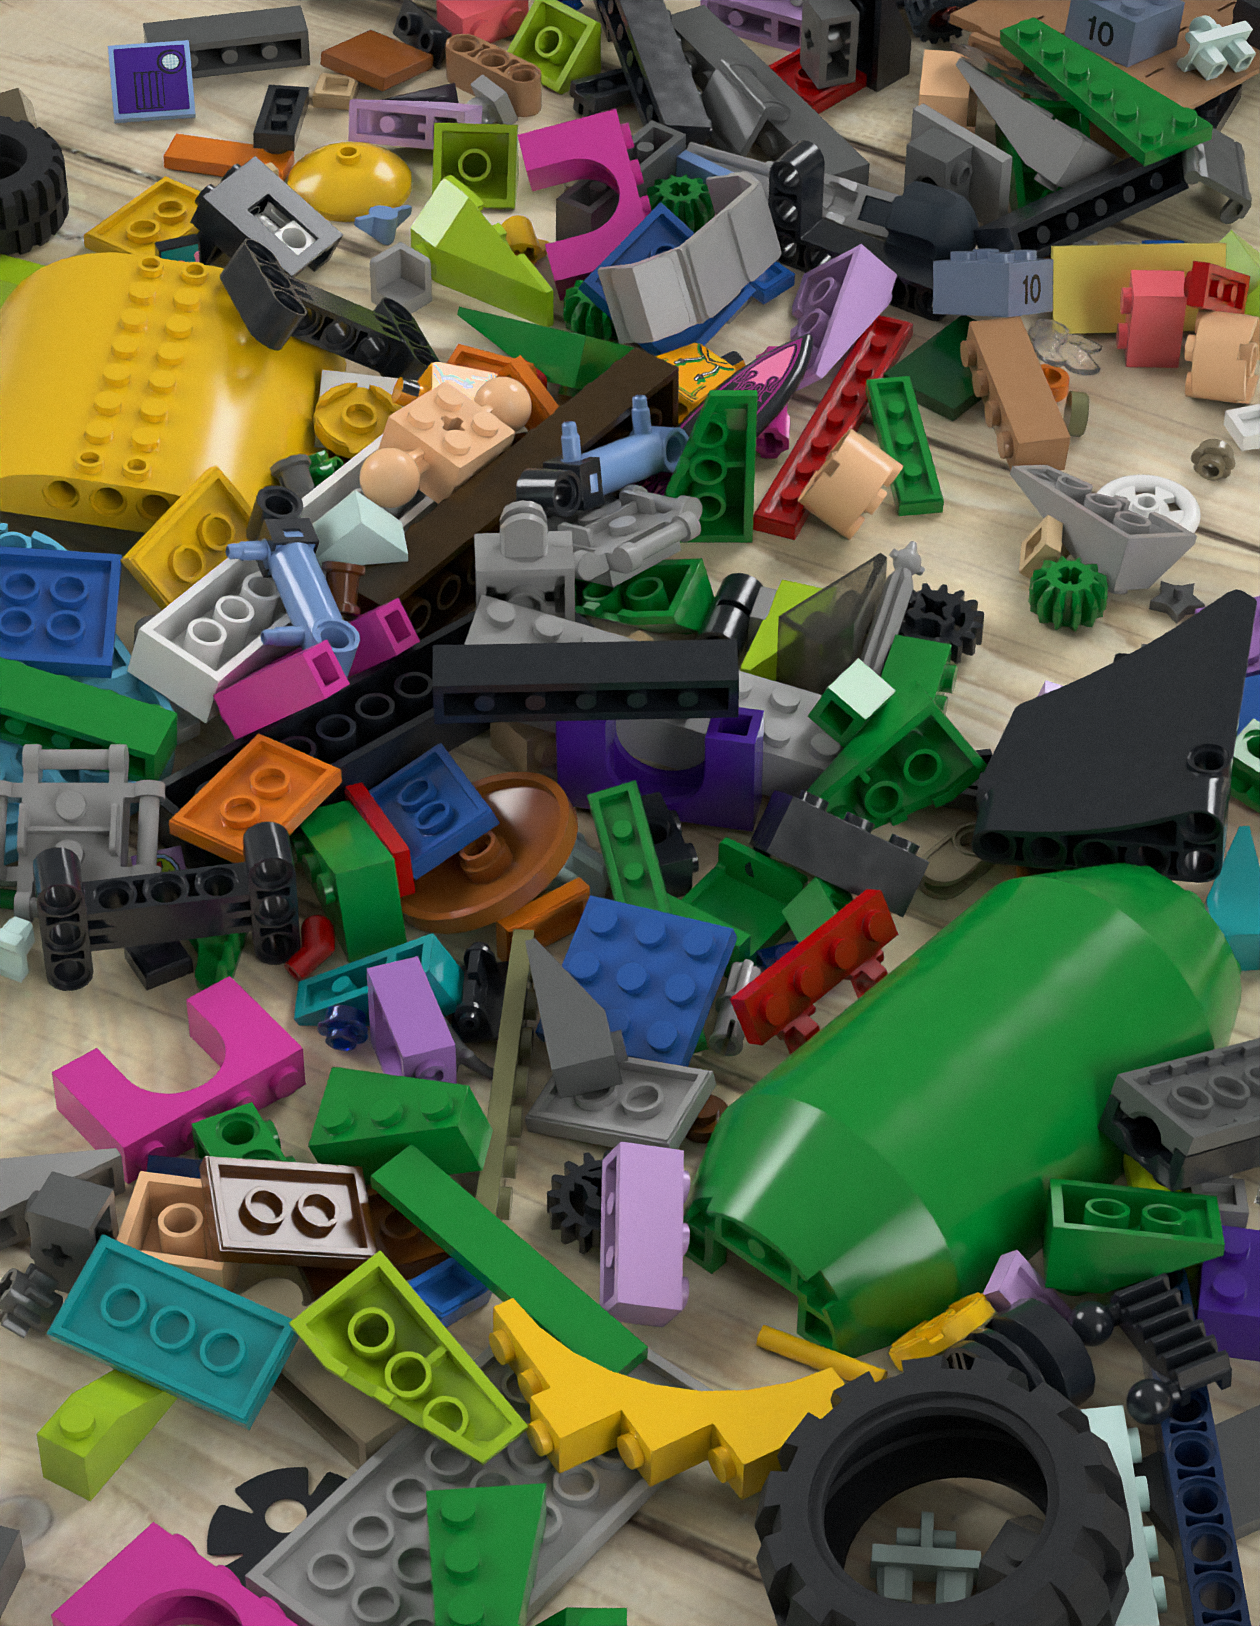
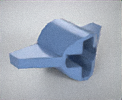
[354,205,412,245]

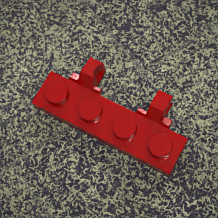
[730,889,899,1054]

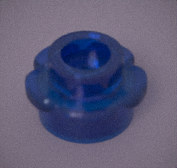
[317,1005,368,1051]

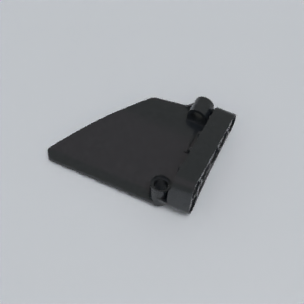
[971,589,1257,883]

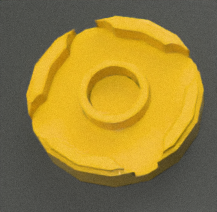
[313,383,402,459]
[888,1292,995,1371]

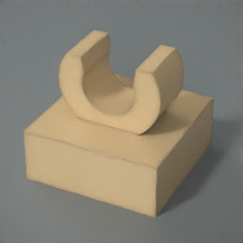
[1019,515,1070,579]

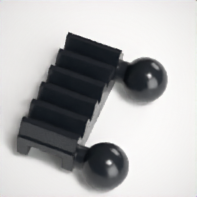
[1068,1273,1232,1426]

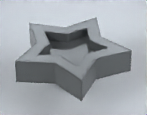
[1149,581,1205,624]

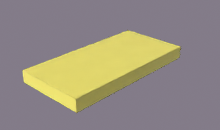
[1051,242,1226,334]

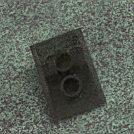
[776,553,887,695]

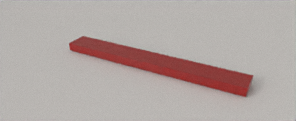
[753,315,913,540]

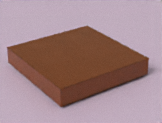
[320,30,433,92]

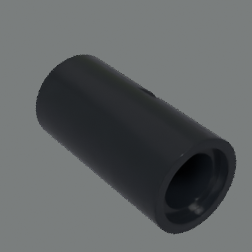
[695,573,763,659]

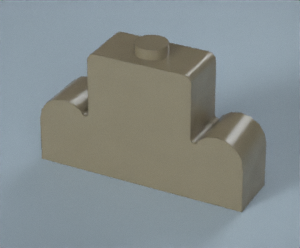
[240,1277,410,1470]

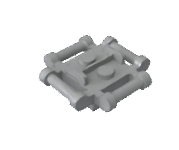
[547,484,702,587]
[0,744,166,923]

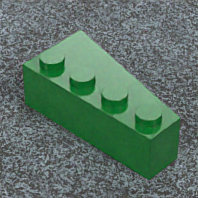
[426,1483,547,1626]

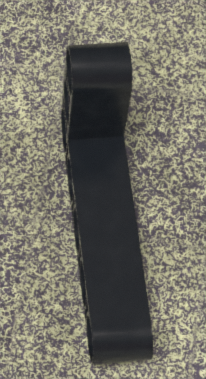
[768,140,947,321]

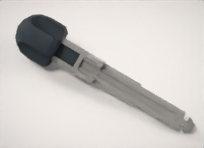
[685,142,979,261]

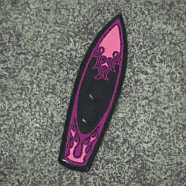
[616,334,814,499]

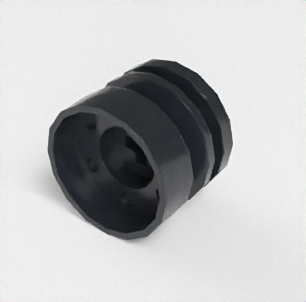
[943,1298,1096,1407]

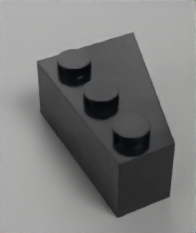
[749,790,930,917]

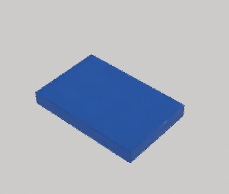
[369,743,500,880]

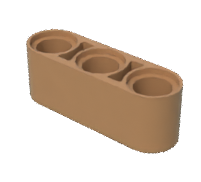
[446,34,542,117]

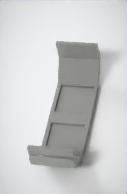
[597,171,782,344]

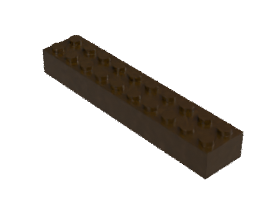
[344,347,679,640]

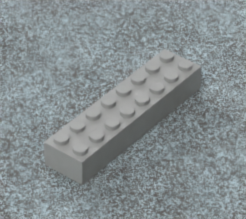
[464,595,844,798]

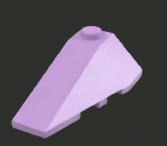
[790,244,897,391]

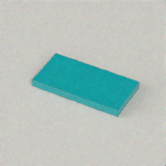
[46,1234,299,1431]

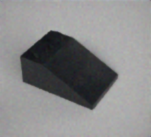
[850,0,911,92]

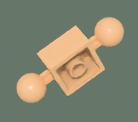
[360,377,532,508]

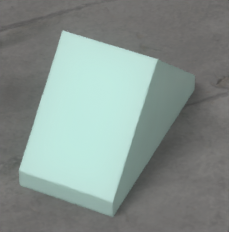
[312,490,408,568]

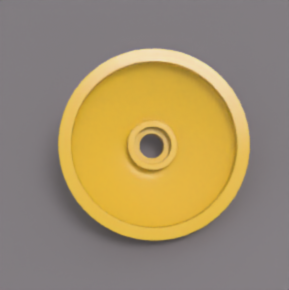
[288,142,412,222]

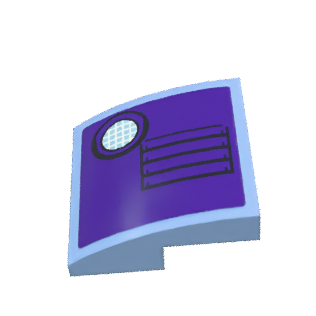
[108,40,196,123]

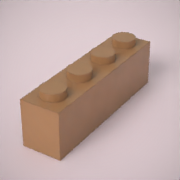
[960,316,1071,470]

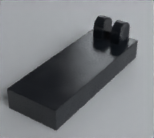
[569,68,634,117]

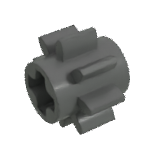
[0,1263,63,1338]

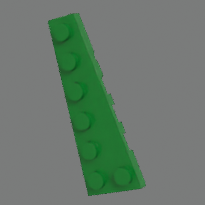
[1000,17,1213,167]

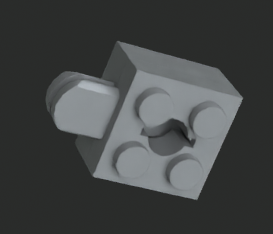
[474,500,575,622]

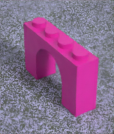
[517,109,652,301]
[213,598,420,740]
[52,976,306,1184]
[51,1522,299,1626]

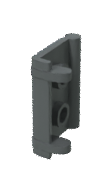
[702,57,791,157]
[1181,128,1252,224]

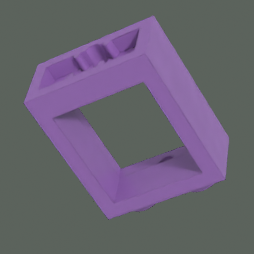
[366,956,457,1084]

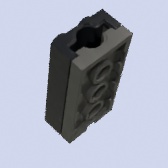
[1097,1038,1260,1192]

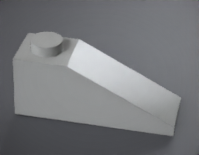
[0,1148,126,1251]

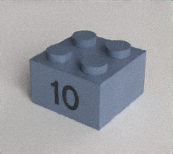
[1065,0,1185,67]
[933,249,1053,317]

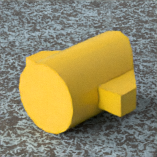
[501,215,549,265]

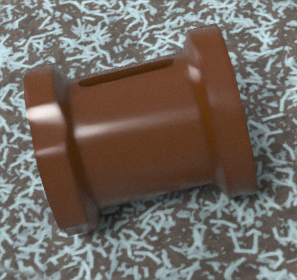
[322,561,366,616]

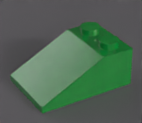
[1042,1178,1225,1296]

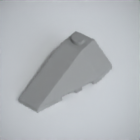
[956,58,1117,192]
[1010,465,1197,594]

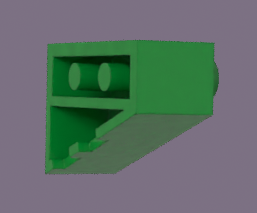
[289,800,407,963]
[308,1066,493,1186]

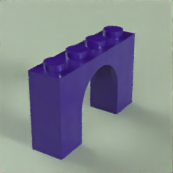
[556,707,764,832]

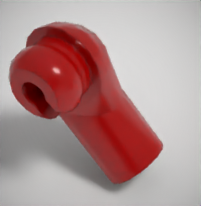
[284,914,335,982]

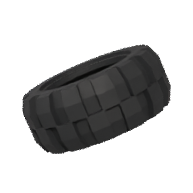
[754,1355,1134,1626]

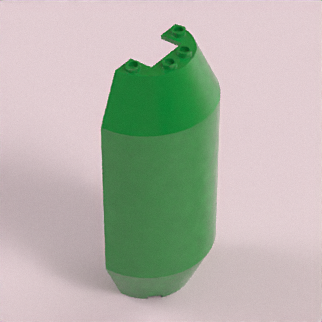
[683,863,1242,1358]

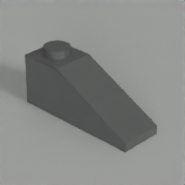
[525,938,628,1099]

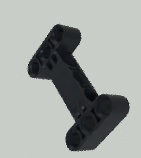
[219,238,440,381]
[33,822,301,991]

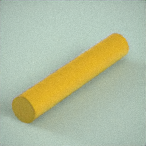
[756,1325,888,1382]

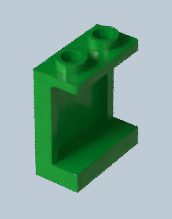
[667,837,809,978]

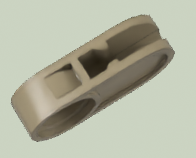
[919,822,995,900]

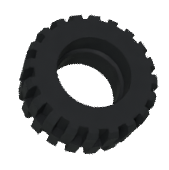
[0,116,69,256]

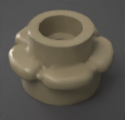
[1191,439,1235,480]

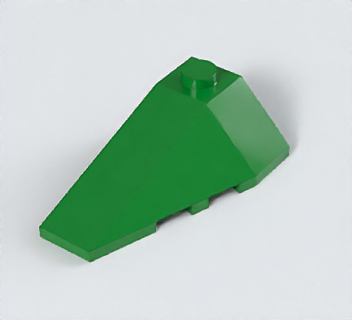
[457,307,642,397]

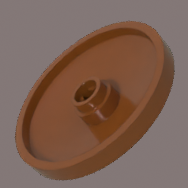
[400,772,578,934]

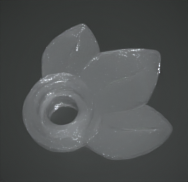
[1027,319,1103,376]

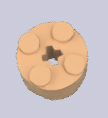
[1185,310,1260,404]
[798,429,903,540]

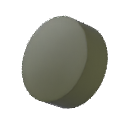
[1063,391,1089,437]

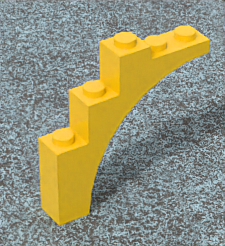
[489,1298,845,1500]

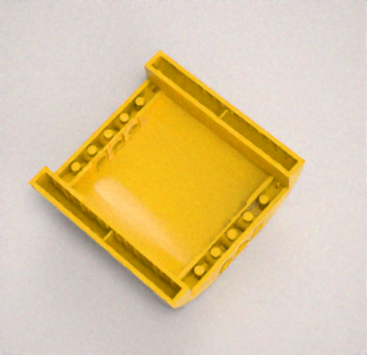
[0,252,347,533]

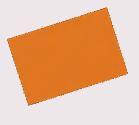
[169,733,342,863]

